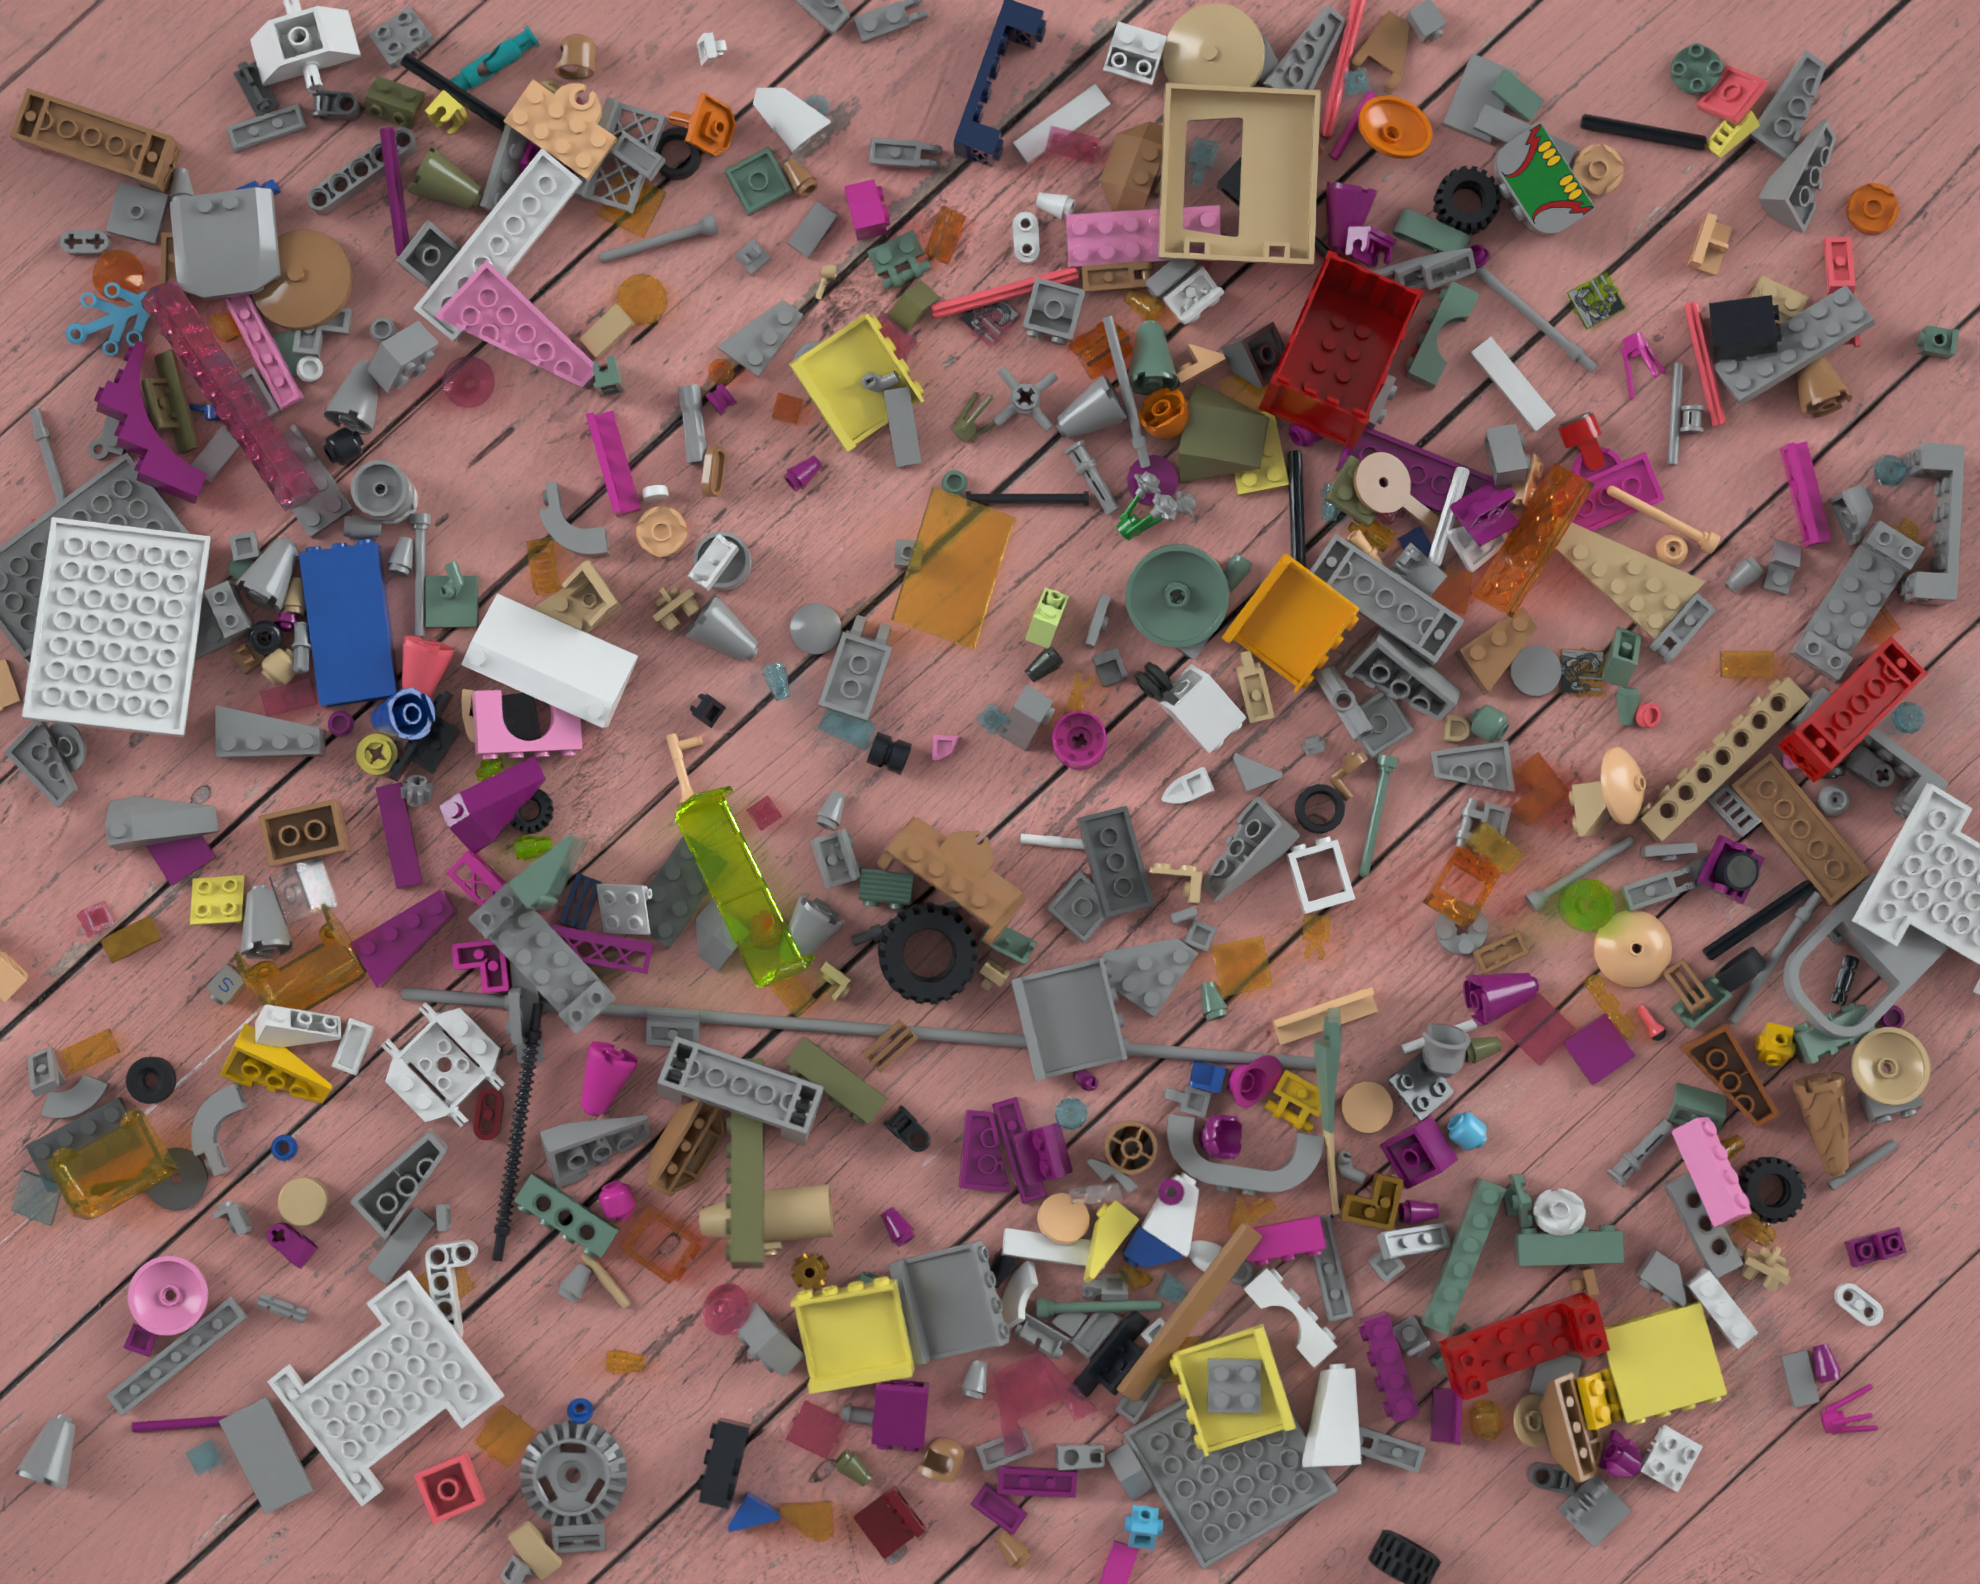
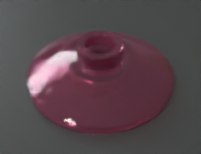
[443,356,495,408]
[702,1283,750,1335]

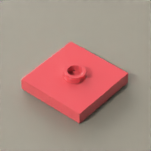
[1697,65,1768,125]

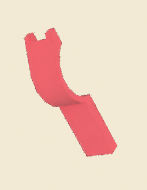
[1823,237,1861,348]

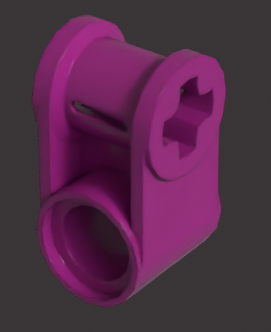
[267,1222,318,1269]

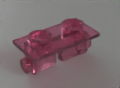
[1045,126,1101,163]

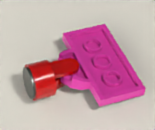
[1550,412,1665,531]

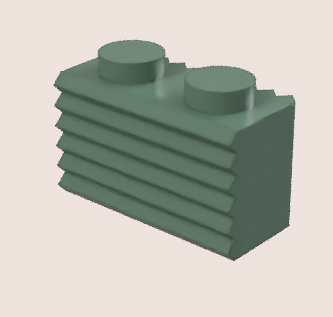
[858,868,914,910]

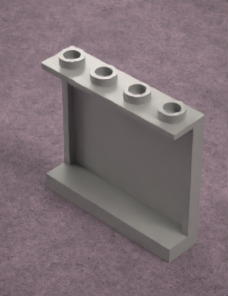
[1011,957,1131,1081]
[888,1240,1010,1366]

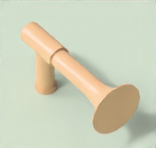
[666,733,704,807]

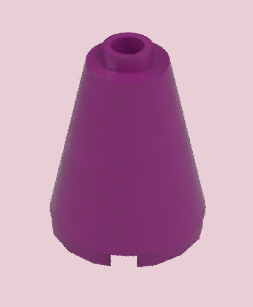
[1326,182,1377,254]
[1463,973,1539,1026]

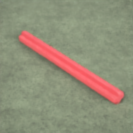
[1319,0,1366,139]
[930,266,1079,319]

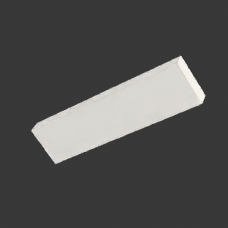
[1013,84,1110,165]
[1470,337,1556,432]
[1001,1228,1105,1270]

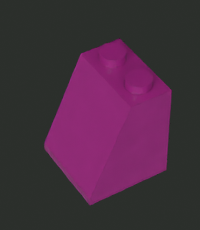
[871,1379,929,1452]

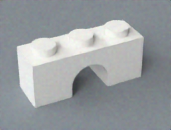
[1683,1268,1758,1349]

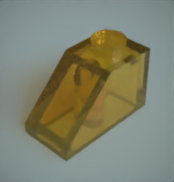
[779,1501,834,1542]

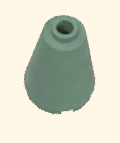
[1128,320,1178,395]

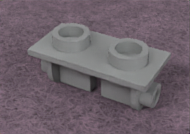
[1013,1313,1070,1360]

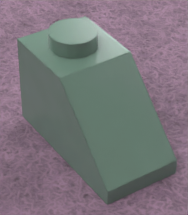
[1602,626,1642,688]

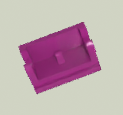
[1345,226,1396,268]

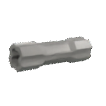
[678,385,707,465]

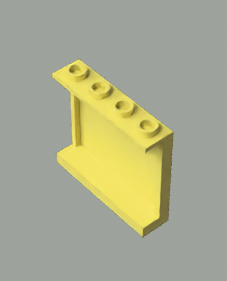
[788,313,925,452]
[790,1277,915,1394]
[1604,1300,1727,1425]
[1170,1324,1296,1456]

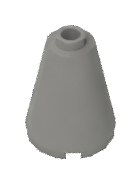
[324,360,379,435]
[1055,375,1128,439]
[234,538,299,612]
[685,595,759,662]
[240,885,294,959]
[778,893,845,967]
[15,1414,76,1490]

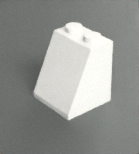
[1154,664,1246,754]
[1140,1172,1199,1257]

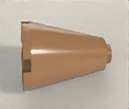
[1795,356,1852,419]

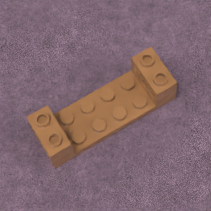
[10,88,183,194]

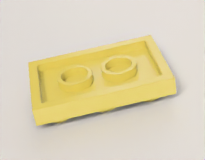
[1234,411,1289,496]

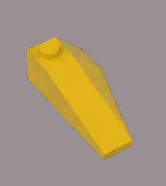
[219,1023,332,1104]

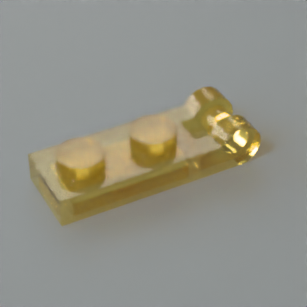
[1584,975,1636,1040]

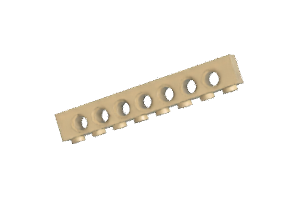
[1636,677,1810,843]

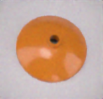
[1358,96,1432,159]

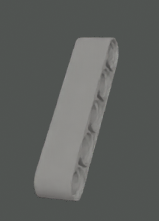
[307,128,418,216]

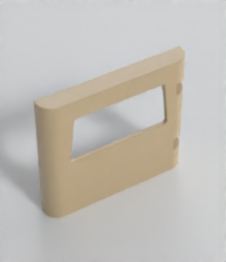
[1158,83,1321,266]

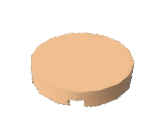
[1572,144,1624,196]
[636,506,688,558]
[1341,1081,1393,1133]
[1037,1193,1090,1245]

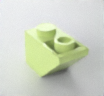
[1025,587,1069,649]

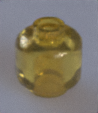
[1468,1399,1504,1441]

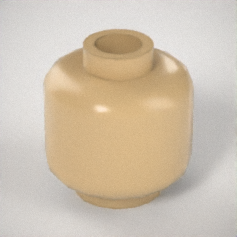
[261,647,297,686]

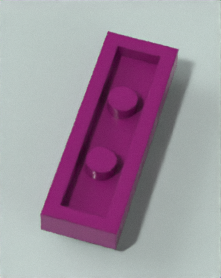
[997,1466,1077,1498]

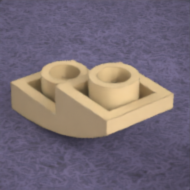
[462,689,475,744]
[508,1520,562,1580]

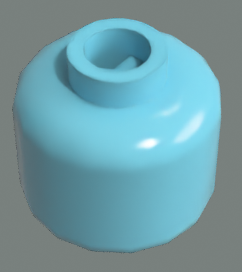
[1447,1112,1487,1151]

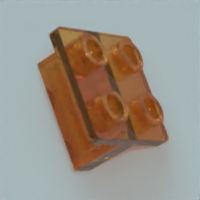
[1069,321,1133,380]

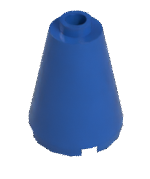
[371,688,435,740]

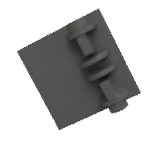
[1388,1051,1455,1122]

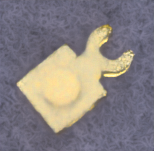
[1302,914,1331,960]

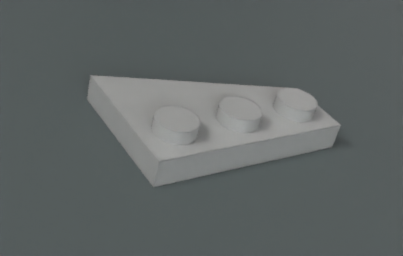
[717,300,804,378]

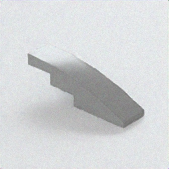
[1373,248,1476,290]

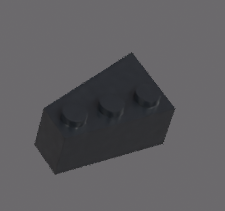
[697,1417,751,1509]

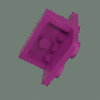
[1450,484,1519,547]
[1012,1122,1073,1186]

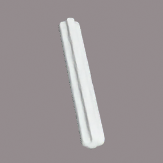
[1428,467,1470,567]

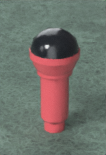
[1636,1004,1667,1041]

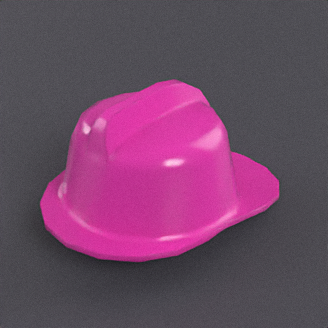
[1226,1054,1282,1108]

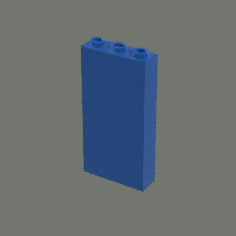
[299,539,400,708]

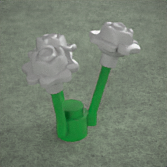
[1117,471,1197,541]

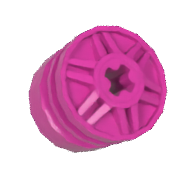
[1052,710,1107,771]

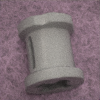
[1680,405,1704,434]

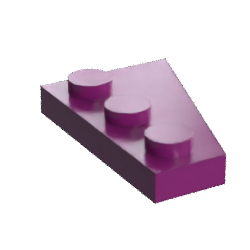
[958,1109,1011,1192]

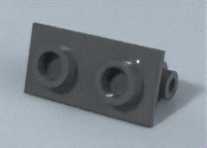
[234,61,280,117]

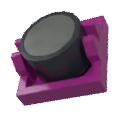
[1697,835,1765,905]

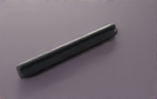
[400,53,506,132]
[1580,114,1707,150]
[1288,450,1306,568]
[1702,880,1815,960]

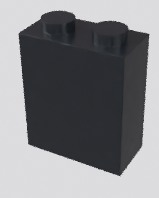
[1709,295,1782,360]

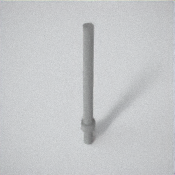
[1475,266,1598,373]
[1102,315,1151,468]
[29,408,66,504]
[1727,891,1822,1025]

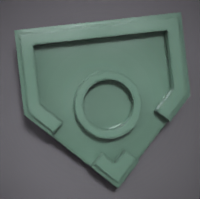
[1503,1173,1533,1228]

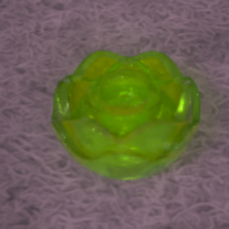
[475,755,504,782]

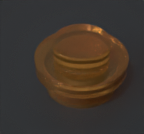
[708,359,734,384]

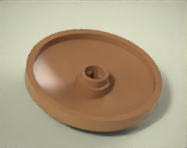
[252,230,353,331]

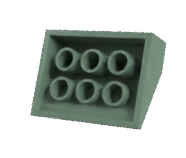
[507,834,586,911]

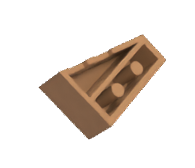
[1455,607,1538,695]

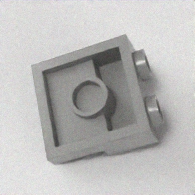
[1022,277,1085,346]

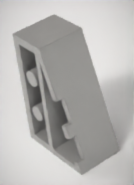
[999,685,1055,751]

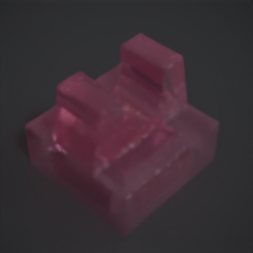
[747,795,783,831]

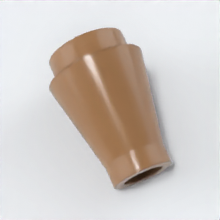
[783,158,818,197]
[995,1531,1033,1571]

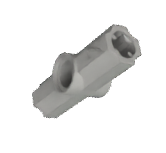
[1315,665,1374,742]

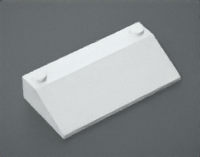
[461,594,639,728]

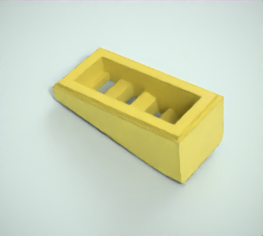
[1705,110,1760,158]

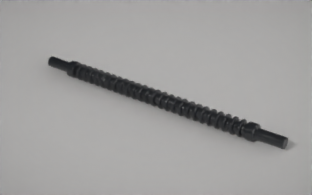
[492,1003,544,1261]

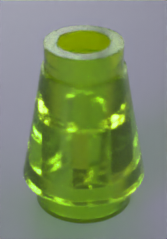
[513,836,552,861]

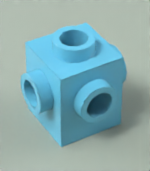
[1124,1505,1163,1550]

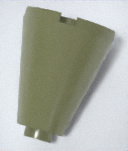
[408,146,483,210]

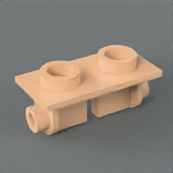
[1510,454,1543,510]

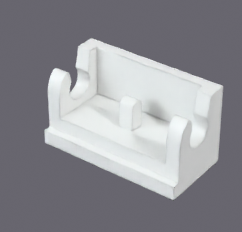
[688,534,739,592]

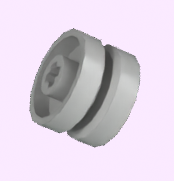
[351,460,414,521]
[693,531,752,592]

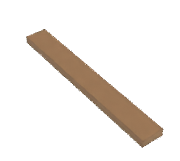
[1116,1222,1263,1402]

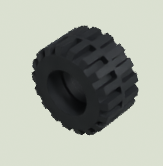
[1433,166,1501,235]
[1738,1157,1807,1224]
[1368,1530,1441,1584]

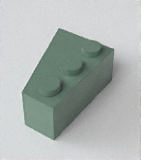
[1792,1002,1876,1064]

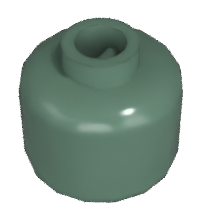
[1469,705,1510,743]

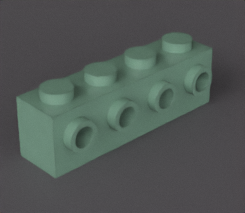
[1514,1225,1624,1266]

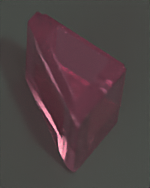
[77,901,116,938]

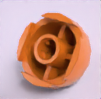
[1138,388,1190,440]

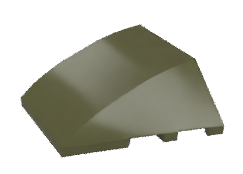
[1178,382,1269,483]

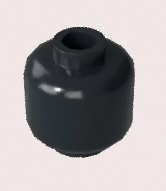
[323,427,364,466]
[248,620,283,654]

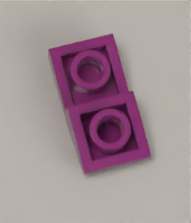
[1845,1227,1907,1267]

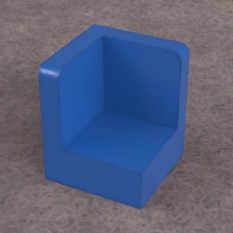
[1188,1061,1226,1094]

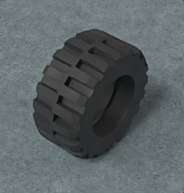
[878,902,978,1005]

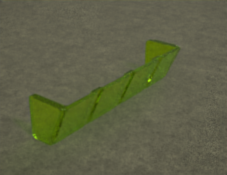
[675,786,815,988]

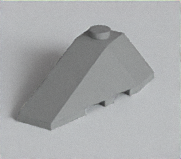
[1758,120,1836,233]
[1202,795,1301,902]
[105,796,219,851]
[540,1115,651,1188]

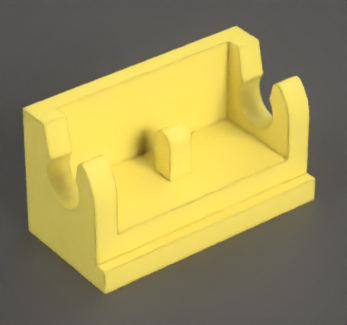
[425,90,470,135]

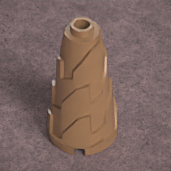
[1792,1072,1849,1177]

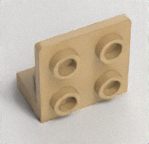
[1148,863,1202,904]

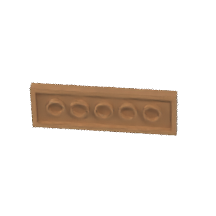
[1729,753,1871,905]

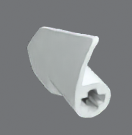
[753,88,831,153]

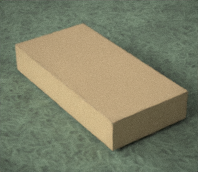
[579,304,635,358]

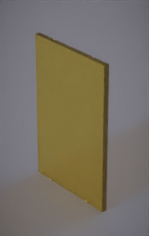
[891,487,1015,649]

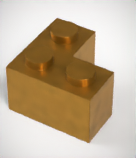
[1338,1173,1404,1231]

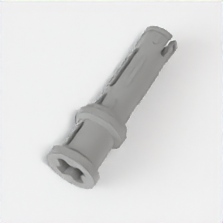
[1064,440,1120,516]
[1606,1118,1674,1187]

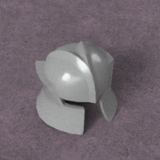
[1422,1024,1471,1078]

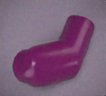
[1073,1068,1098,1091]

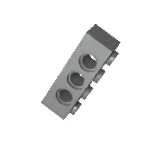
[1662,1170,1744,1279]

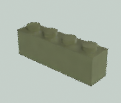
[785,1037,888,1125]

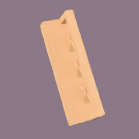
[1271,987,1378,1045]

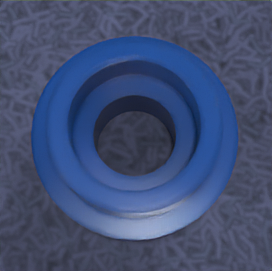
[271,1135,298,1161]
[567,1398,593,1424]

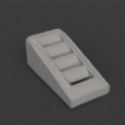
[1706,782,1761,838]

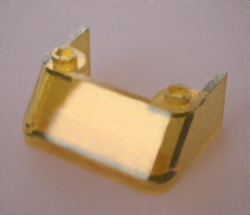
[234,902,367,1011]

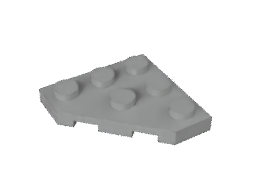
[1102,938,1198,1017]

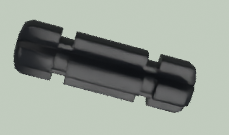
[1831,955,1859,1006]

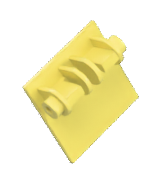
[190,875,245,926]

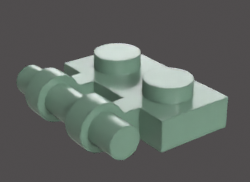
[867,230,932,291]

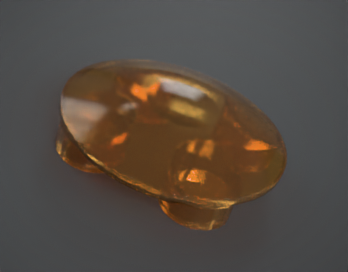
[93,250,144,301]

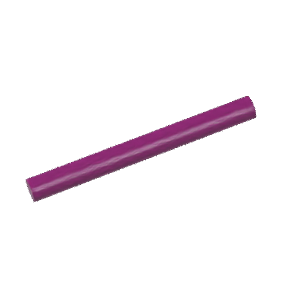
[132,1415,229,1433]

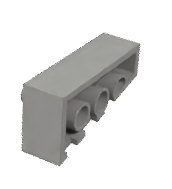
[1344,628,1461,721]
[215,705,326,759]
[350,1128,449,1240]

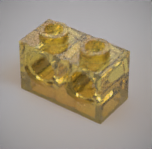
[1465,821,1525,875]

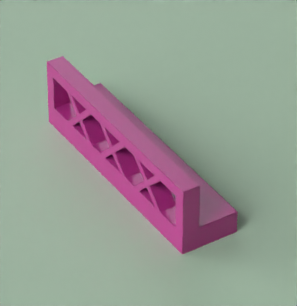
[586,411,641,517]
[1780,441,1832,547]
[446,850,547,921]

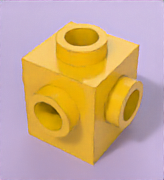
[1755,1022,1796,1066]

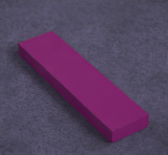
[376,782,423,889]
[992,1097,1047,1204]

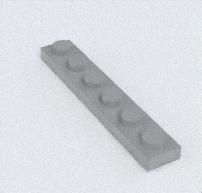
[106,1297,248,1416]

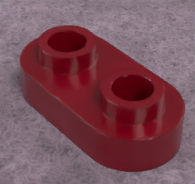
[473,1088,504,1140]

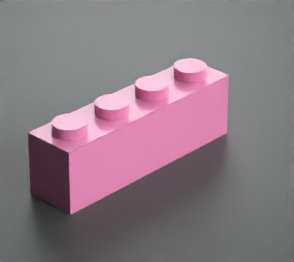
[1671,1117,1752,1227]

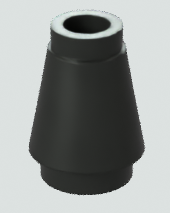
[1025,646,1064,682]

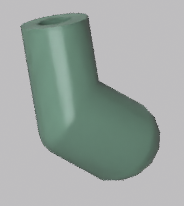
[440,561,464,600]

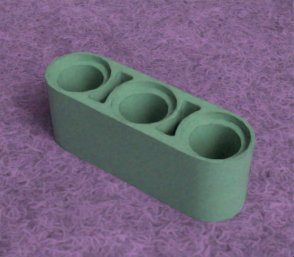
[1393,209,1471,254]

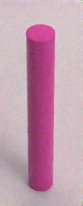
[1329,91,1377,161]

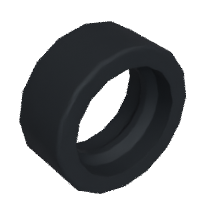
[655,128,701,180]
[1295,784,1345,834]
[1715,947,1767,992]

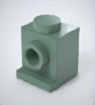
[1916,325,1959,360]

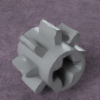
[401,775,433,807]

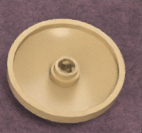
[1163,3,1265,87]

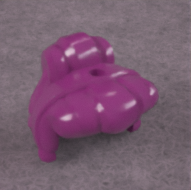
[1199,1115,1242,1160]

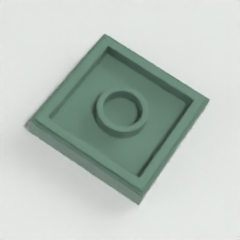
[724,147,793,217]
[426,575,478,628]

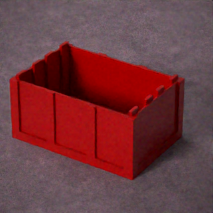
[1258,250,1424,450]

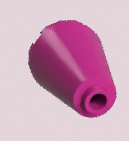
[580,1041,638,1117]

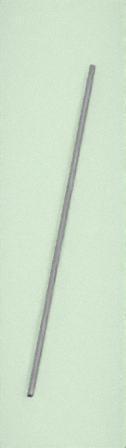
[402,987,1316,1070]

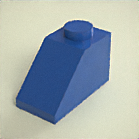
[1122,1225,1183,1268]

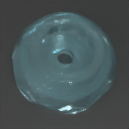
[1873,455,1906,487]
[1892,702,1926,734]
[1055,1097,1088,1130]

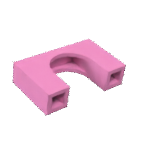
[472,690,582,760]

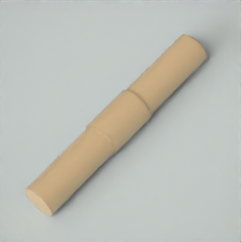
[581,1253,632,1309]

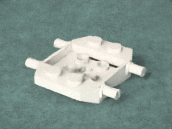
[381,1002,506,1128]

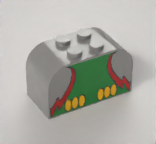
[1493,121,1596,236]

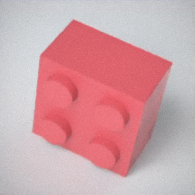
[414,1451,487,1524]

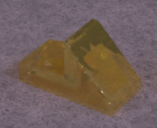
[1227,1193,1277,1234]

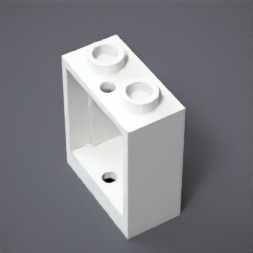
[1286,836,1355,914]

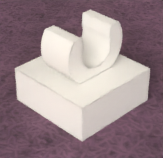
[697,32,727,66]

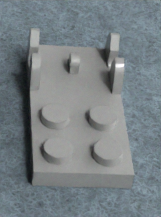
[252,424,354,538]

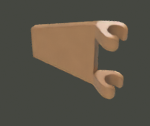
[1350,10,1410,94]

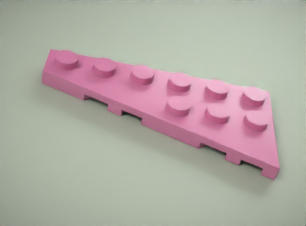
[433,260,600,387]

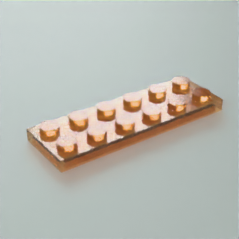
[1472,463,1595,618]

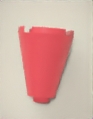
[402,635,455,699]

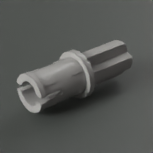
[291,622,312,674]

